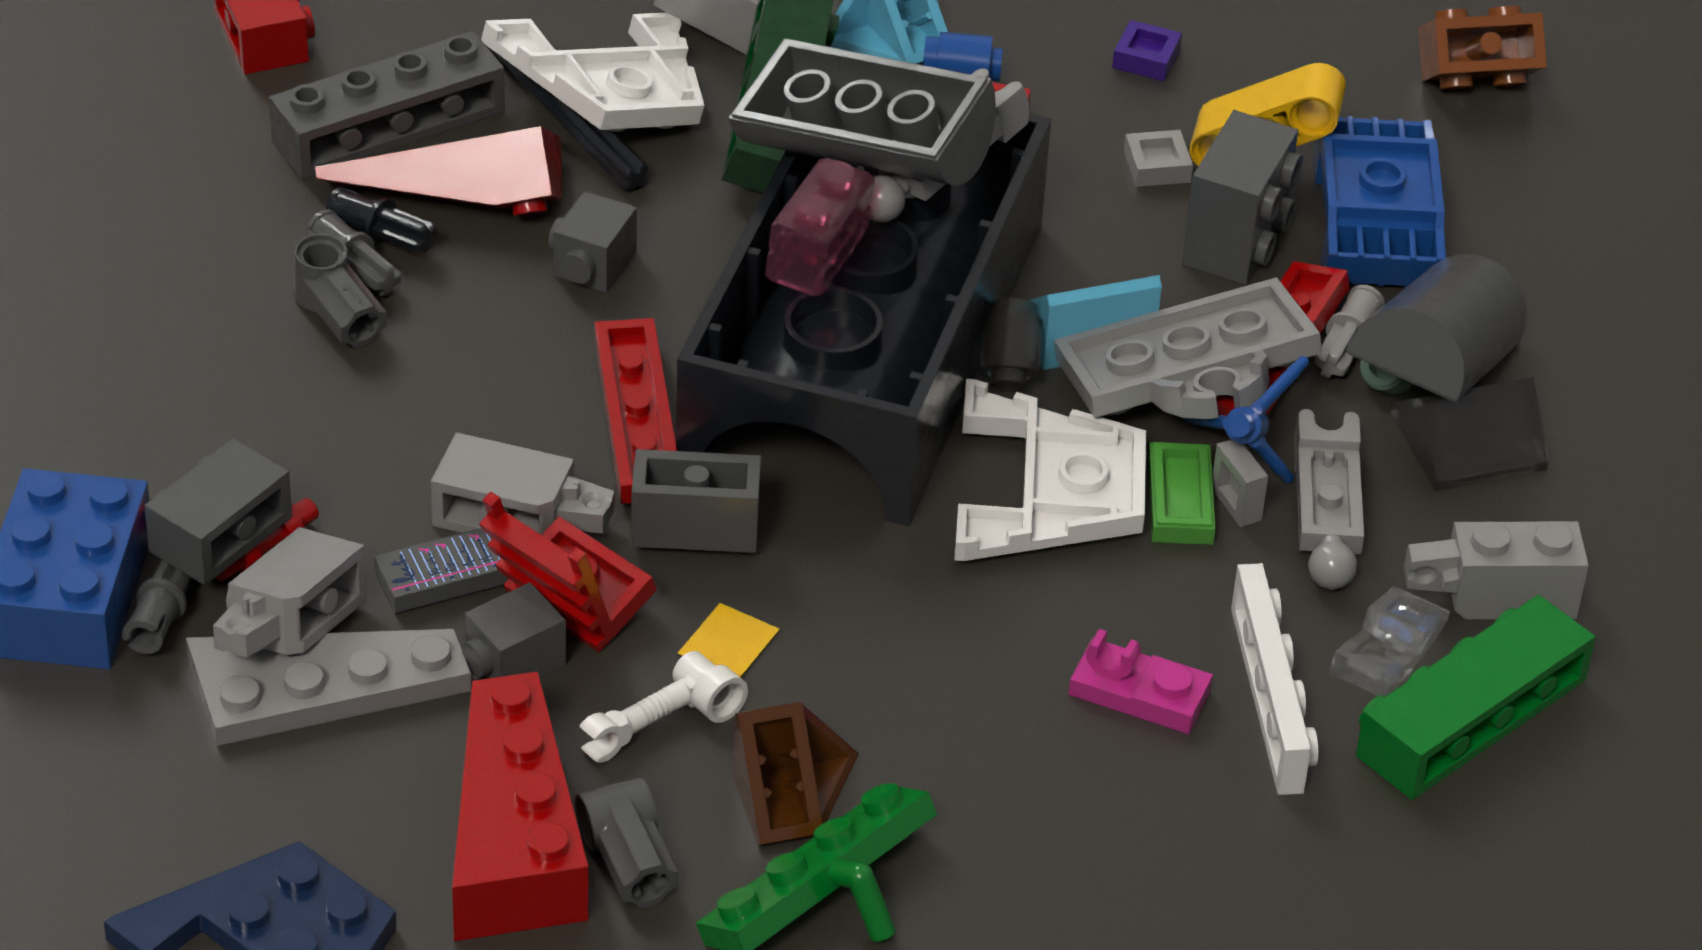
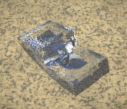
[1329,586,1450,696]

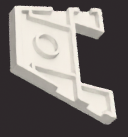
[481,13,705,132]
[954,379,1146,561]

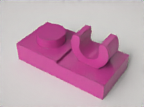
[1068,629,1213,734]

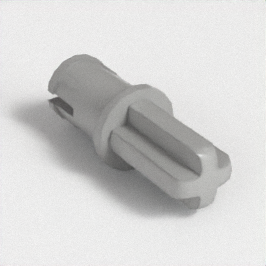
[1314,285,1385,379]

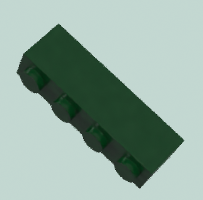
[721,0,839,193]

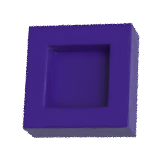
[1112,20,1182,81]

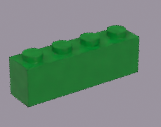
[1355,594,1596,800]

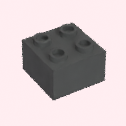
[1182,110,1303,285]

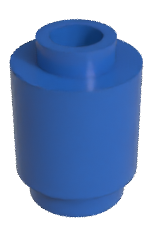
[923,32,1003,81]

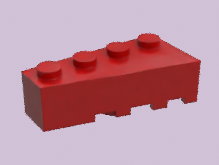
[452,672,588,941]

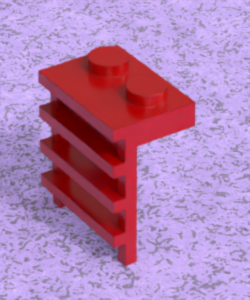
[479,491,657,653]

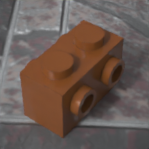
[1418,6,1547,90]

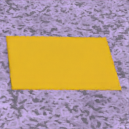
[678,603,780,677]

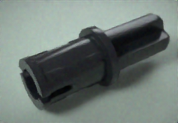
[326,186,437,253]

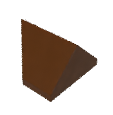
[733,701,859,845]

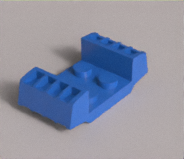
[1314,116,1446,287]

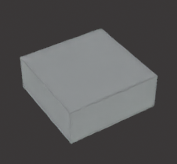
[1124,130,1193,187]
[1212,439,1268,527]

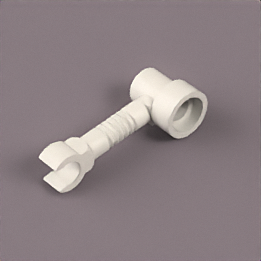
[579,651,748,763]

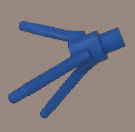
[1182,356,1309,483]

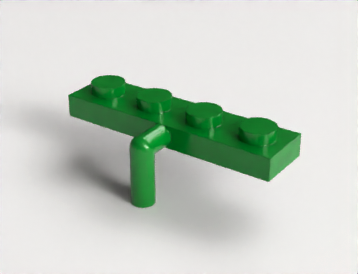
[695,783,938,950]

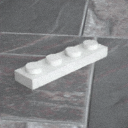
[1231,563,1318,795]

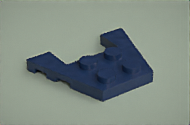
[104,841,396,950]

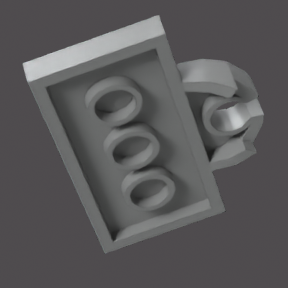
[1054,277,1322,419]

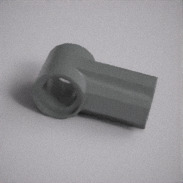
[293,233,387,349]
[575,777,678,909]

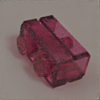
[765,158,875,296]

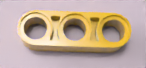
[1189,63,1346,166]

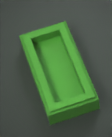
[1148,442,1215,545]

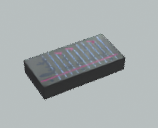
[374,528,509,613]

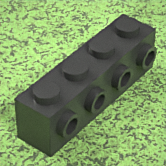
[269,31,505,179]

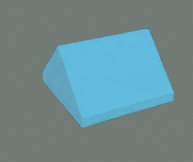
[1014,275,1162,370]

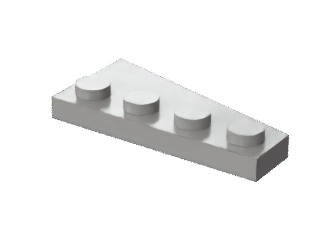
[186,629,471,746]

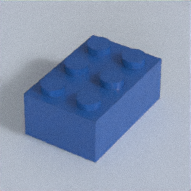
[0,468,150,669]

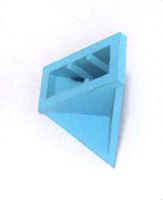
[831,0,948,64]

